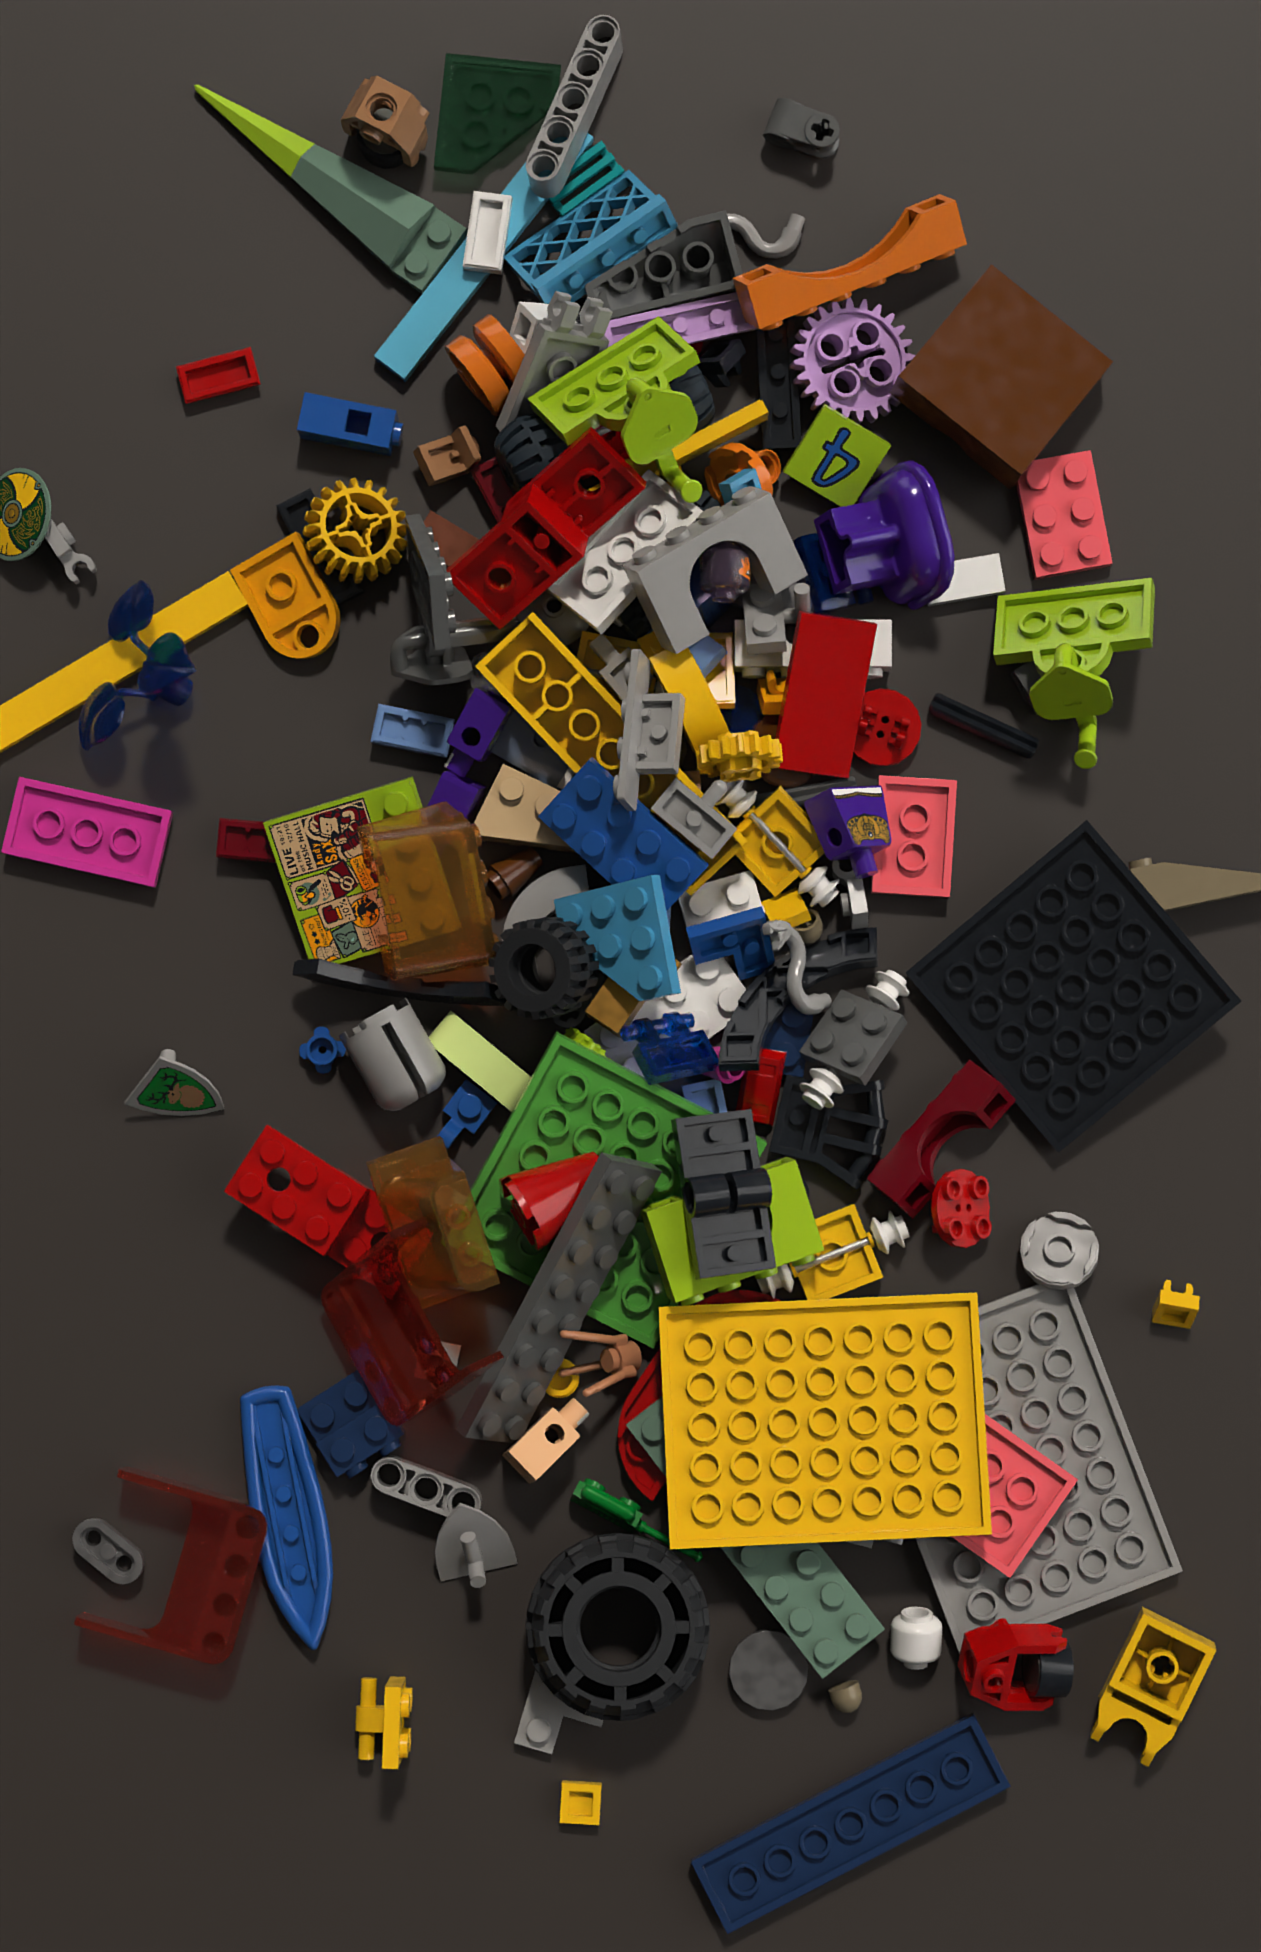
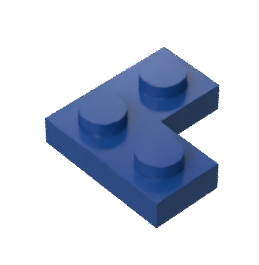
[686,906,775,980]

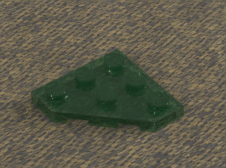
[434,53,561,175]

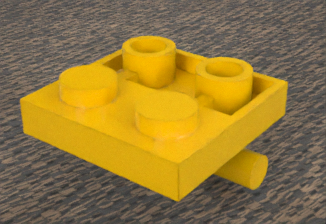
[355,1676,413,1769]

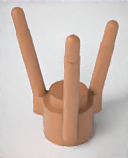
[558,1330,642,1397]

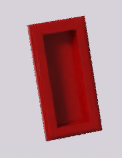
[176,347,261,404]
[736,1048,787,1126]

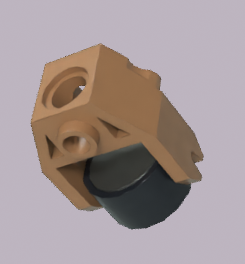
[341,75,430,169]

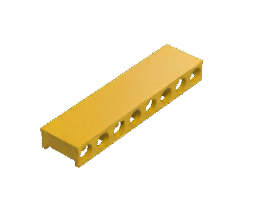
[475,612,748,896]

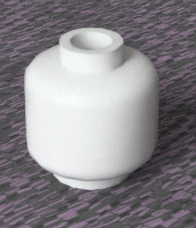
[890,1607,942,1670]

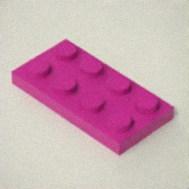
[1,777,173,888]

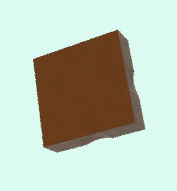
[889,264,1113,490]

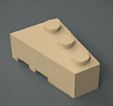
[469,764,577,853]

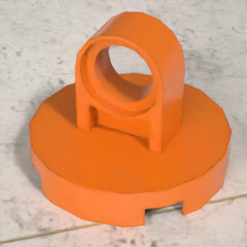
[704,442,781,506]

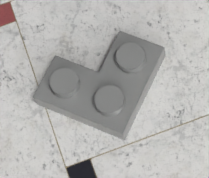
[514,1670,603,1754]

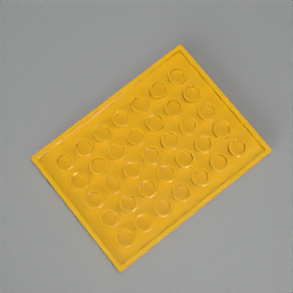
[658,1292,992,1549]

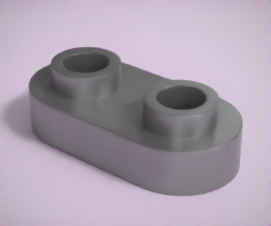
[72,1518,145,1584]

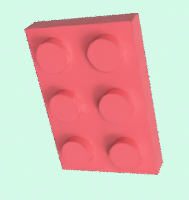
[1016,450,1113,580]
[871,775,957,898]

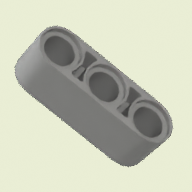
[371,1455,482,1517]

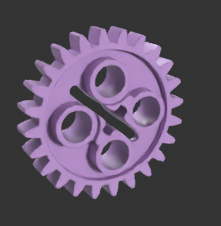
[789,297,916,424]

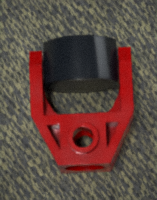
[958,1618,1074,1711]

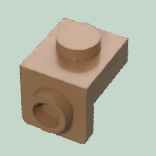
[413,425,481,487]

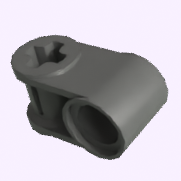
[763,98,840,159]

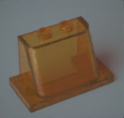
[365,1136,500,1312]

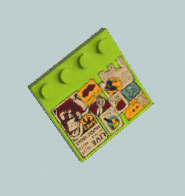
[263,776,462,964]

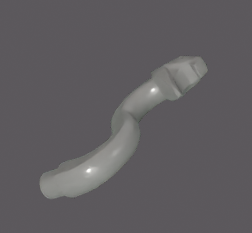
[727,213,806,259]
[762,920,832,1015]

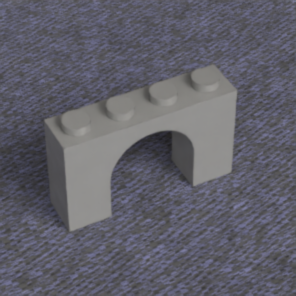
[622,486,808,654]

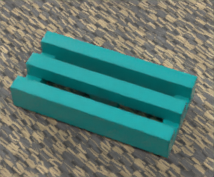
[548,140,625,217]

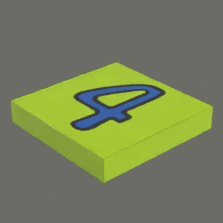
[783,403,891,507]

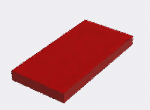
[775,611,877,778]

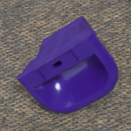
[814,460,955,610]

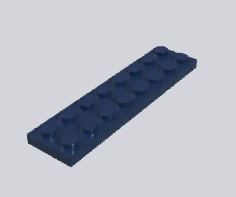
[691,1713,1011,1934]

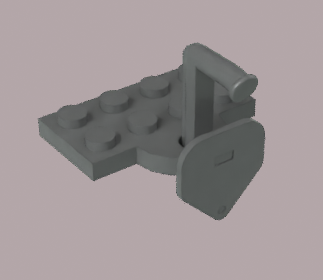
[390,514,521,685]

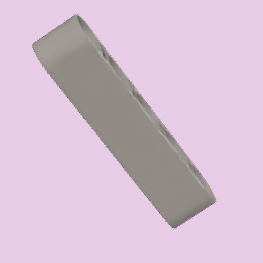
[525,15,623,198]

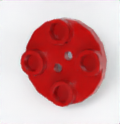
[853,688,922,767]
[931,1169,992,1248]

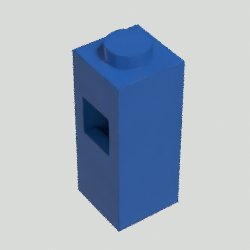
[297,392,404,456]

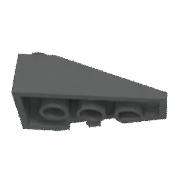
[584,210,743,320]

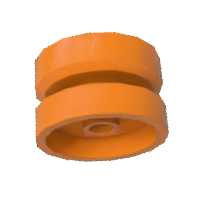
[445,314,525,417]

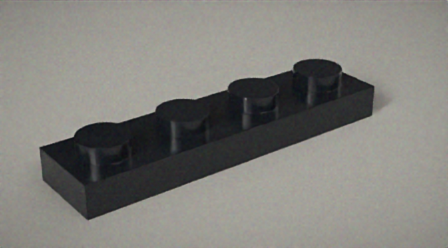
[756,315,802,452]

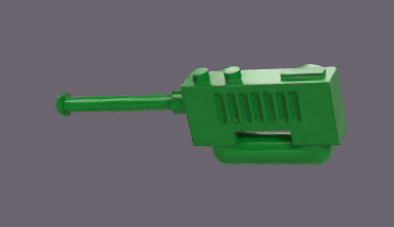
[570,1478,703,1562]

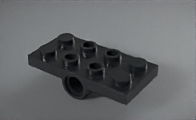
[671,1109,776,1280]

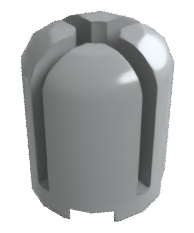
[338,998,446,1111]

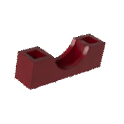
[866,1060,1016,1219]

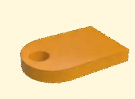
[230,532,340,659]

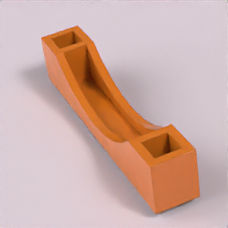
[733,194,967,331]

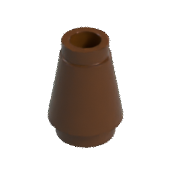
[483,846,543,900]

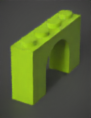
[640,1157,824,1306]

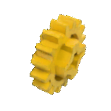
[696,730,783,783]

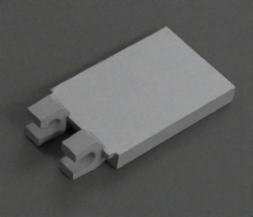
[496,291,613,431]

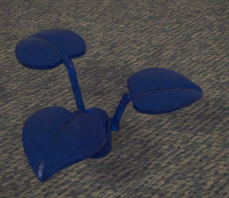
[79,580,197,751]

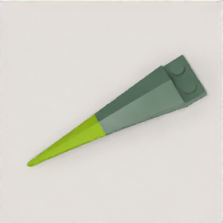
[194,85,468,294]

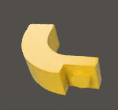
[637,631,730,756]

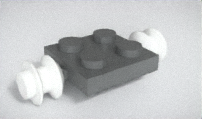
[799,970,909,1110]

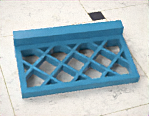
[504,169,678,304]

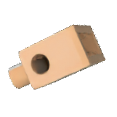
[502,1398,589,1484]

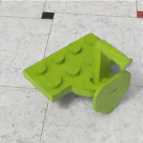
[527,316,703,503]
[993,578,1155,769]

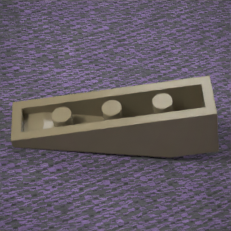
[1128,858,1261,911]

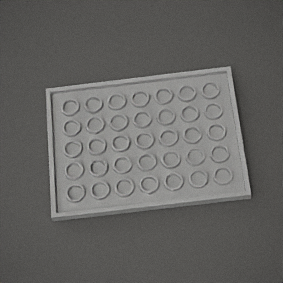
[915,1284,1183,1655]

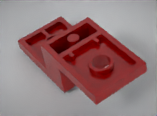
[446,427,647,630]
[224,1124,437,1298]

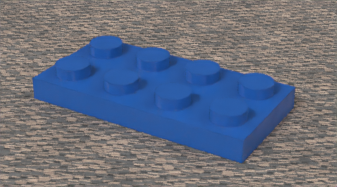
[538,757,709,911]

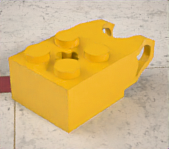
[1090,1606,1216,1767]

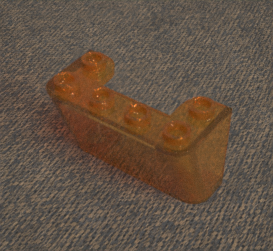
[357,801,499,980]

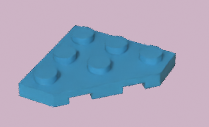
[554,875,681,1001]

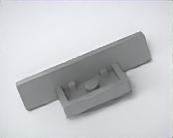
[613,649,685,811]

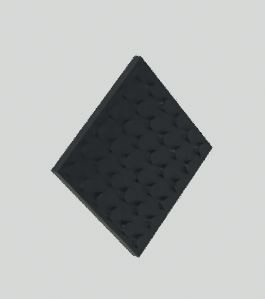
[906,820,1242,1153]

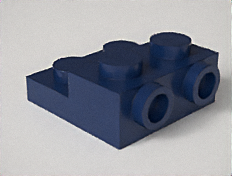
[297,1366,406,1479]

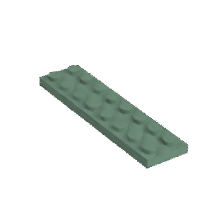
[626,1396,885,1679]

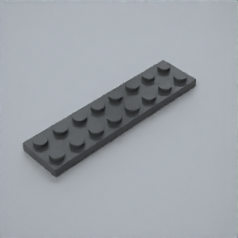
[456,1152,662,1444]

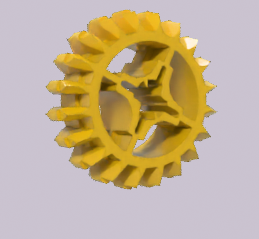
[303,477,407,584]

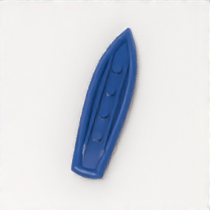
[240,1385,333,1650]

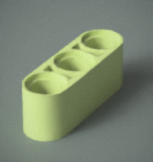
[429,1010,531,1112]

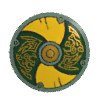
[0,468,51,561]

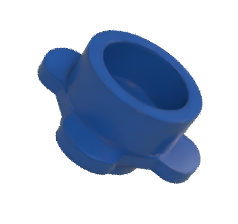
[299,1027,346,1074]

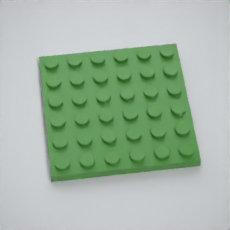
[444,1032,767,1349]

